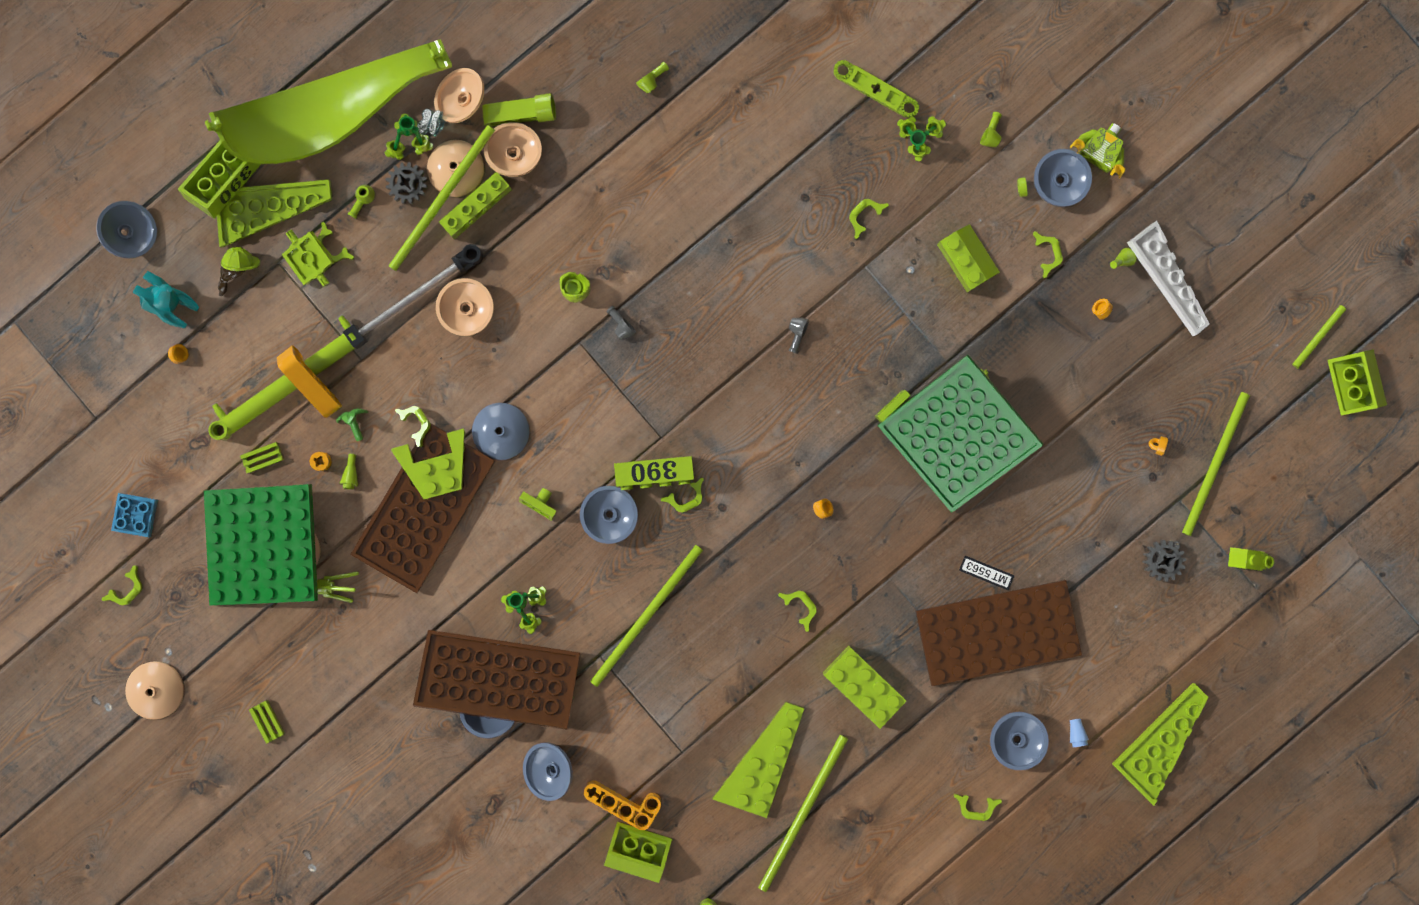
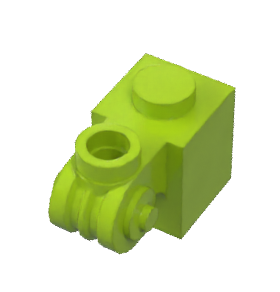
[1228,547,1274,571]

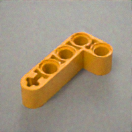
[277,345,342,418]
[584,780,661,830]

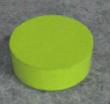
[1017,177,1028,197]

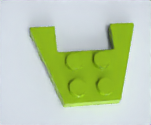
[391,428,465,499]

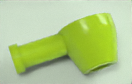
[636,62,669,94]
[980,112,1002,148]
[348,185,375,219]

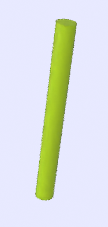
[1292,305,1346,369]

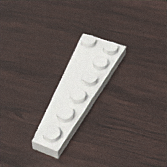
[1127,221,1209,336]

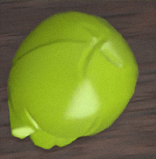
[560,272,591,303]

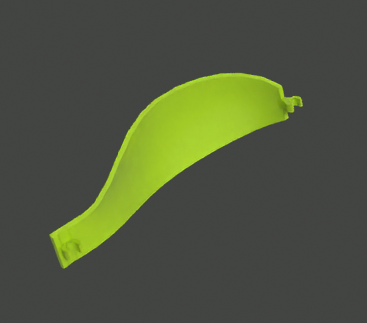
[205,39,452,164]

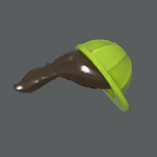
[218,247,260,296]

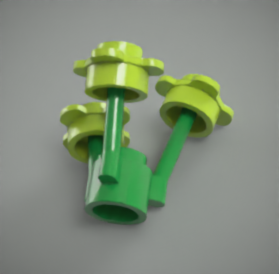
[385,114,433,160]
[897,116,946,162]
[501,587,547,634]

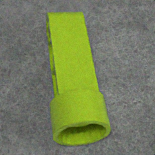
[482,93,556,126]

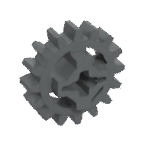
[385,162,428,205]
[1142,540,1186,582]

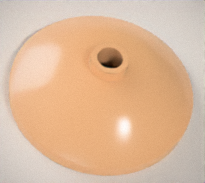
[434,68,484,123]
[484,122,542,177]
[427,140,485,197]
[436,278,494,336]
[125,661,184,719]

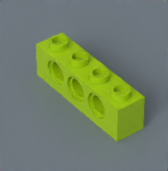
[439,172,512,240]

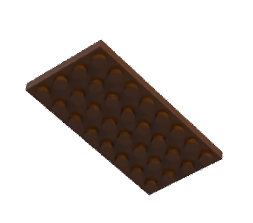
[350,423,495,593]
[915,580,1082,686]
[413,630,580,730]

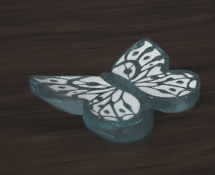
[417,109,444,137]

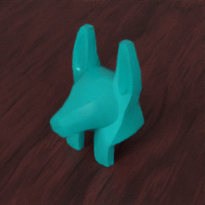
[133,271,199,329]

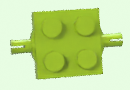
[282,230,335,287]

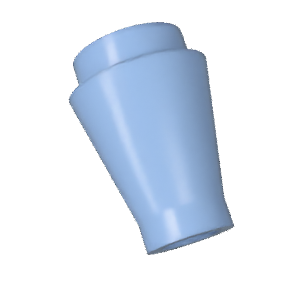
[1070,719,1089,747]

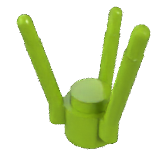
[317,572,359,603]

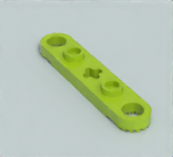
[833,60,919,118]

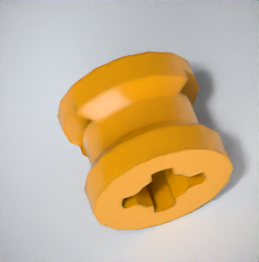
[309,452,332,471]

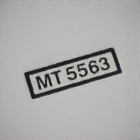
[959,556,1014,590]

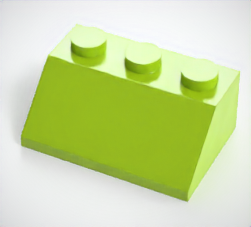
[937,224,1000,293]
[1328,349,1387,415]
[604,822,672,883]

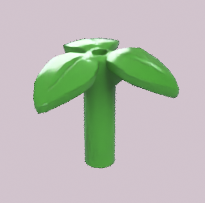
[336,409,368,441]

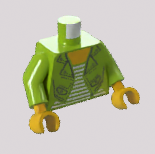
[1070,123,1125,179]

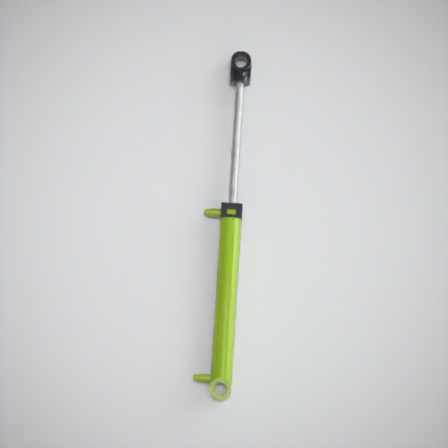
[208,244,483,440]

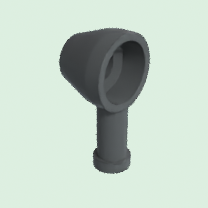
[606,306,636,340]
[789,318,809,354]

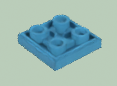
[111,493,158,537]

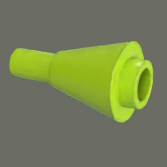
[1110,248,1137,269]
[339,454,359,490]

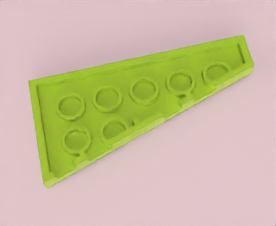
[217,180,332,248]
[1112,683,1208,806]
[712,702,804,818]

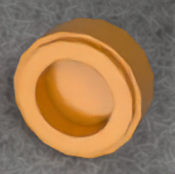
[1092,299,1113,320]
[168,344,189,364]
[1149,436,1168,456]
[813,498,834,519]

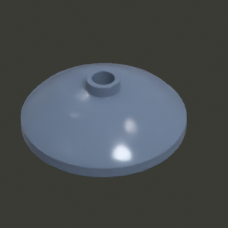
[1034,149,1092,207]
[96,201,157,258]
[472,403,530,460]
[580,486,638,544]
[990,712,1049,770]
[460,714,514,739]
[523,742,573,801]

